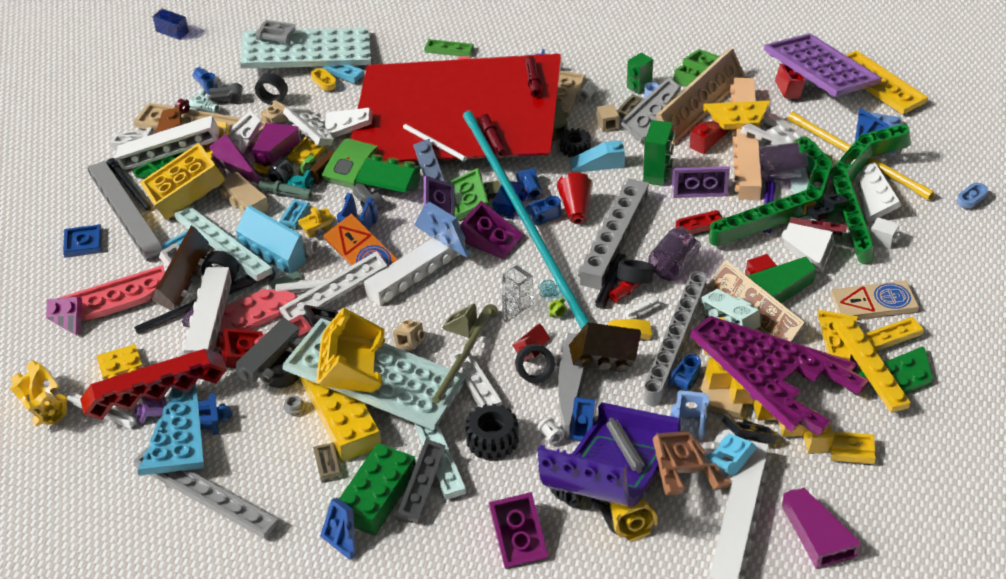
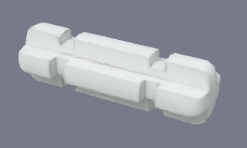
[624,297,660,319]

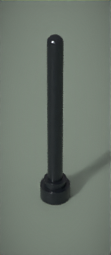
[106,158,151,210]

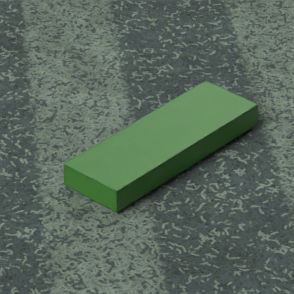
[424,39,474,58]

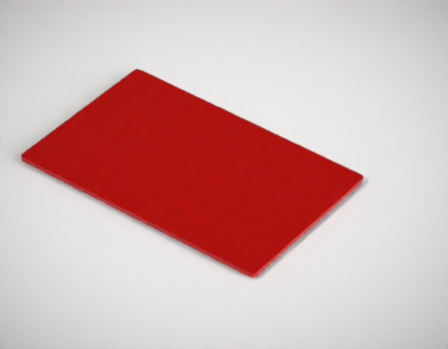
[351,53,562,162]

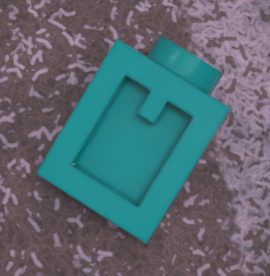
[287,170,314,189]

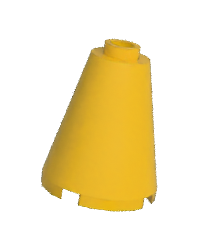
[610,497,658,541]

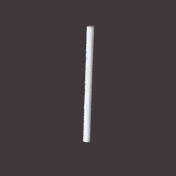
[403,124,467,161]

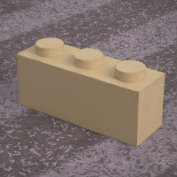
[219,172,269,214]

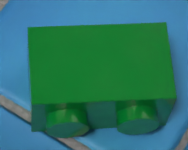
[627,52,653,94]

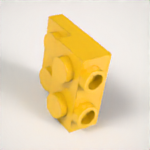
[97,344,143,380]

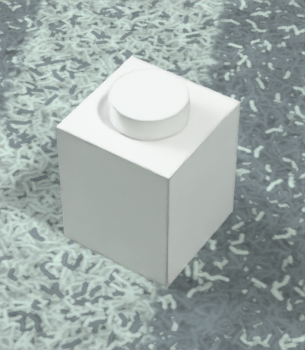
[870,217,900,249]

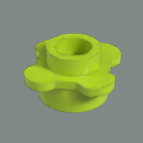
[548,298,567,318]

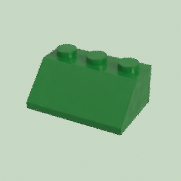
[356,154,421,193]

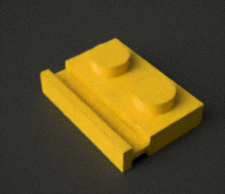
[287,137,327,166]
[830,431,876,464]

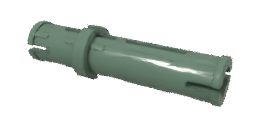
[259,179,313,200]

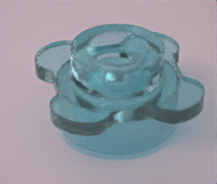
[538,280,558,297]

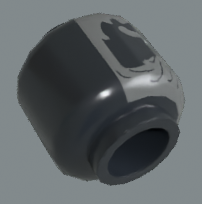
[268,159,294,184]

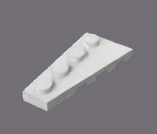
[859,161,902,223]

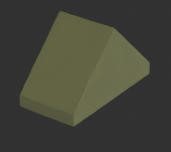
[442,303,477,338]

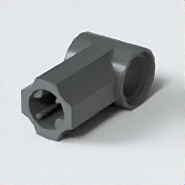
[210,83,243,104]
[352,183,383,209]

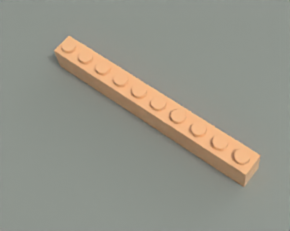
[730,78,762,200]

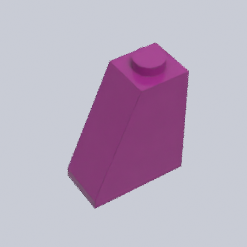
[252,123,301,165]

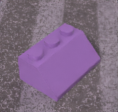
[672,166,730,198]

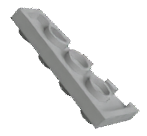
[619,77,681,144]

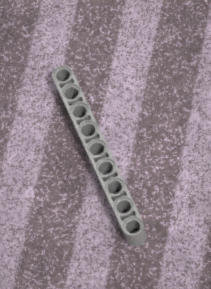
[87,161,162,260]
[644,271,707,406]

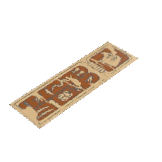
[706,260,804,341]

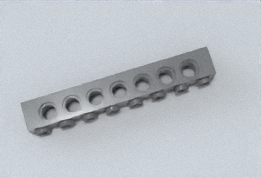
[578,178,649,290]

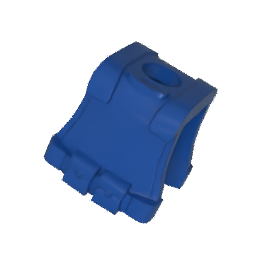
[337,193,379,230]

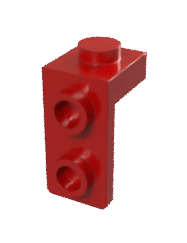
[512,323,550,361]

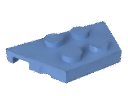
[414,202,471,257]

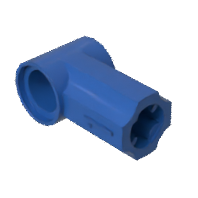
[192,67,218,94]
[516,168,542,200]

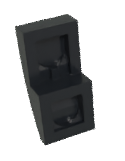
[806,193,849,221]

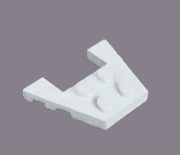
[740,113,810,152]

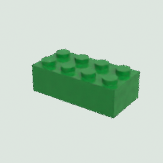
[339,443,416,536]

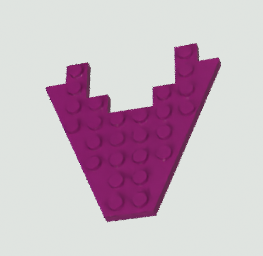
[690,316,869,436]

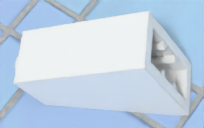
[782,223,835,273]

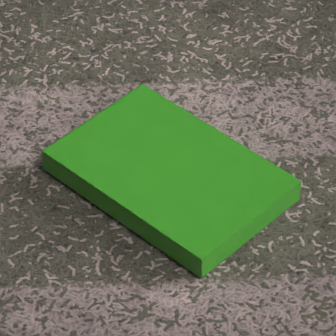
[447,168,491,221]

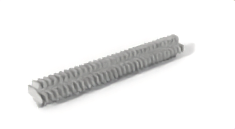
[606,417,644,473]

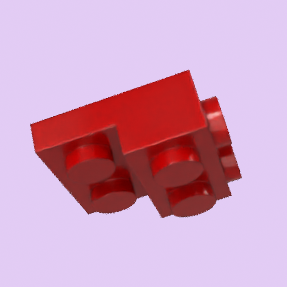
[217,328,263,368]

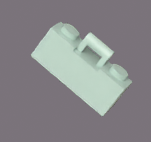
[702,289,761,330]

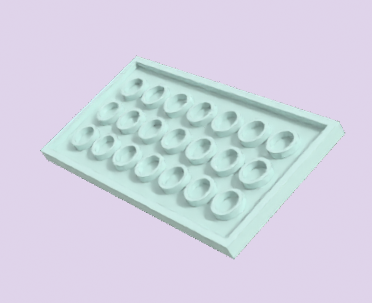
[240,27,371,69]
[283,318,467,430]

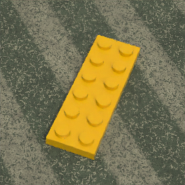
[846,50,928,115]

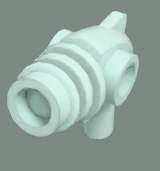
[189,89,220,114]

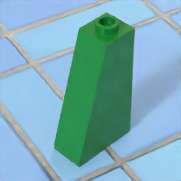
[747,256,816,304]

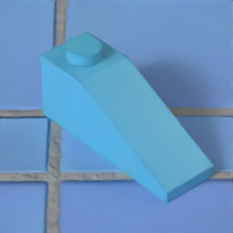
[570,141,625,172]

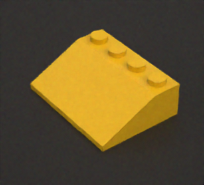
[140,143,225,220]

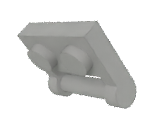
[255,20,295,44]

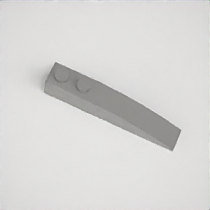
[557,333,587,439]

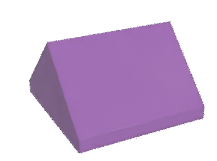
[424,176,454,216]

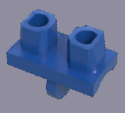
[198,393,233,435]

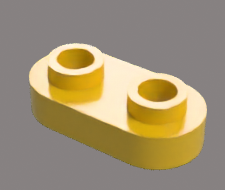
[311,68,336,91]

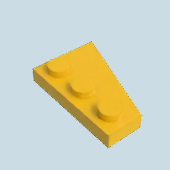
[817,309,858,360]

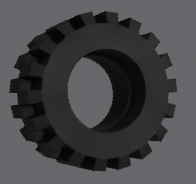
[465,403,519,460]

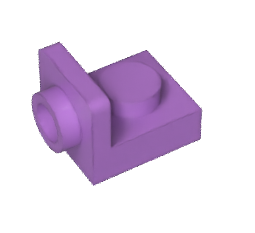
[134,396,167,424]

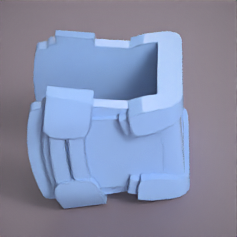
[671,391,709,439]

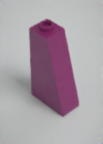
[782,488,861,569]

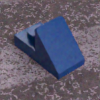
[569,397,596,441]

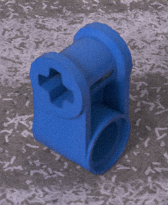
[526,196,562,225]
[668,354,701,391]

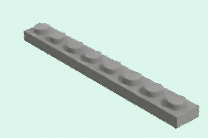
[133,447,279,539]

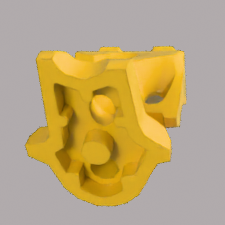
[9,360,68,426]

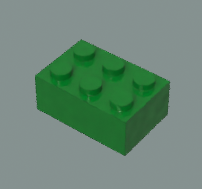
[643,120,675,186]

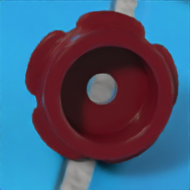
[175,98,190,115]

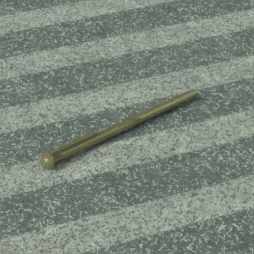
[432,304,498,404]

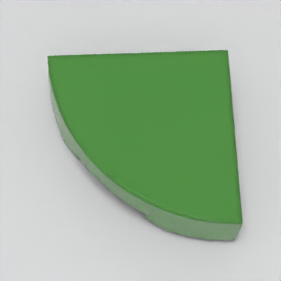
[299,155,316,176]

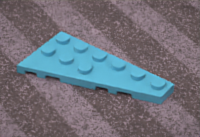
[138,383,204,476]

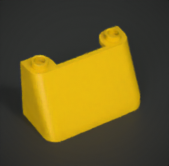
[316,307,386,393]

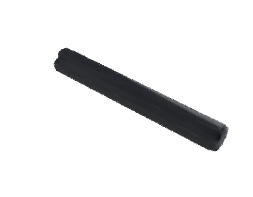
[595,253,627,309]

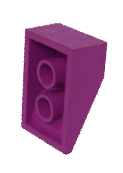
[209,134,262,185]
[460,201,524,259]
[488,492,548,568]

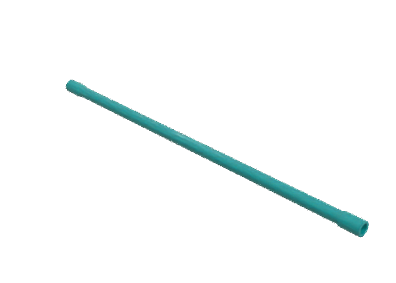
[463,111,590,329]

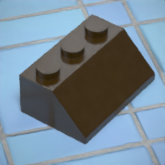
[569,322,641,372]

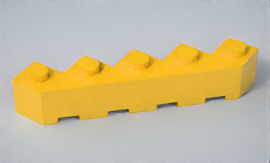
[705,357,834,453]

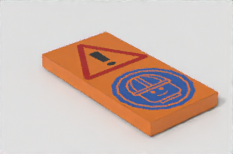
[323,214,398,266]

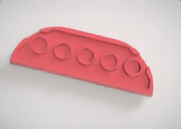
[59,265,165,321]
[215,289,298,347]

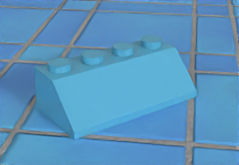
[236,205,306,274]

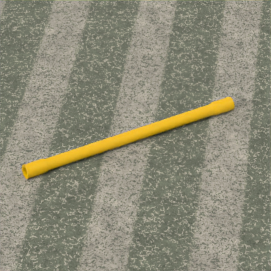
[788,112,935,201]

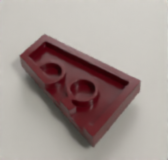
[790,217,847,236]

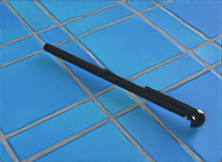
[134,268,276,333]

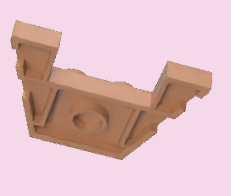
[653,431,732,496]

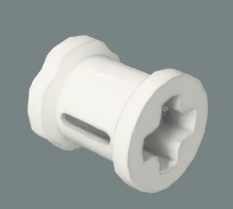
[577,81,598,103]
[537,417,565,445]

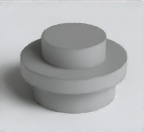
[283,395,304,415]

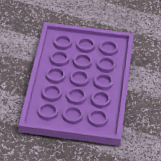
[764,33,882,97]

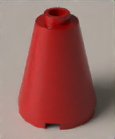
[557,172,593,224]

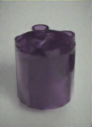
[759,142,808,182]
[648,226,701,281]

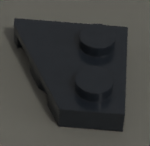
[722,413,778,444]

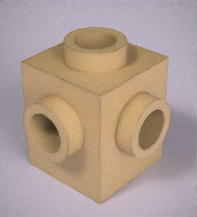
[393,319,425,350]

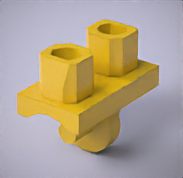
[298,207,336,238]

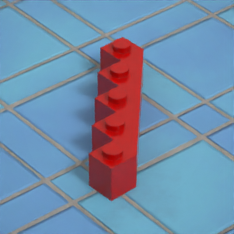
[80,348,227,420]

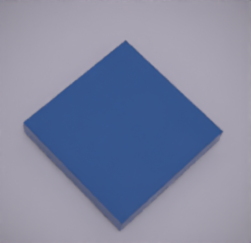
[63,224,102,258]

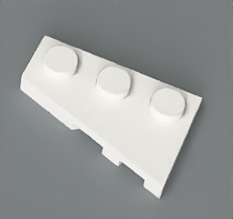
[325,108,373,138]
[229,110,263,154]

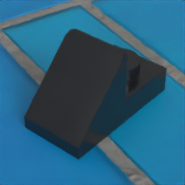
[303,305,338,328]

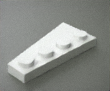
[283,107,334,146]

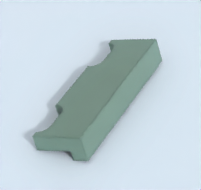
[269,271,302,289]

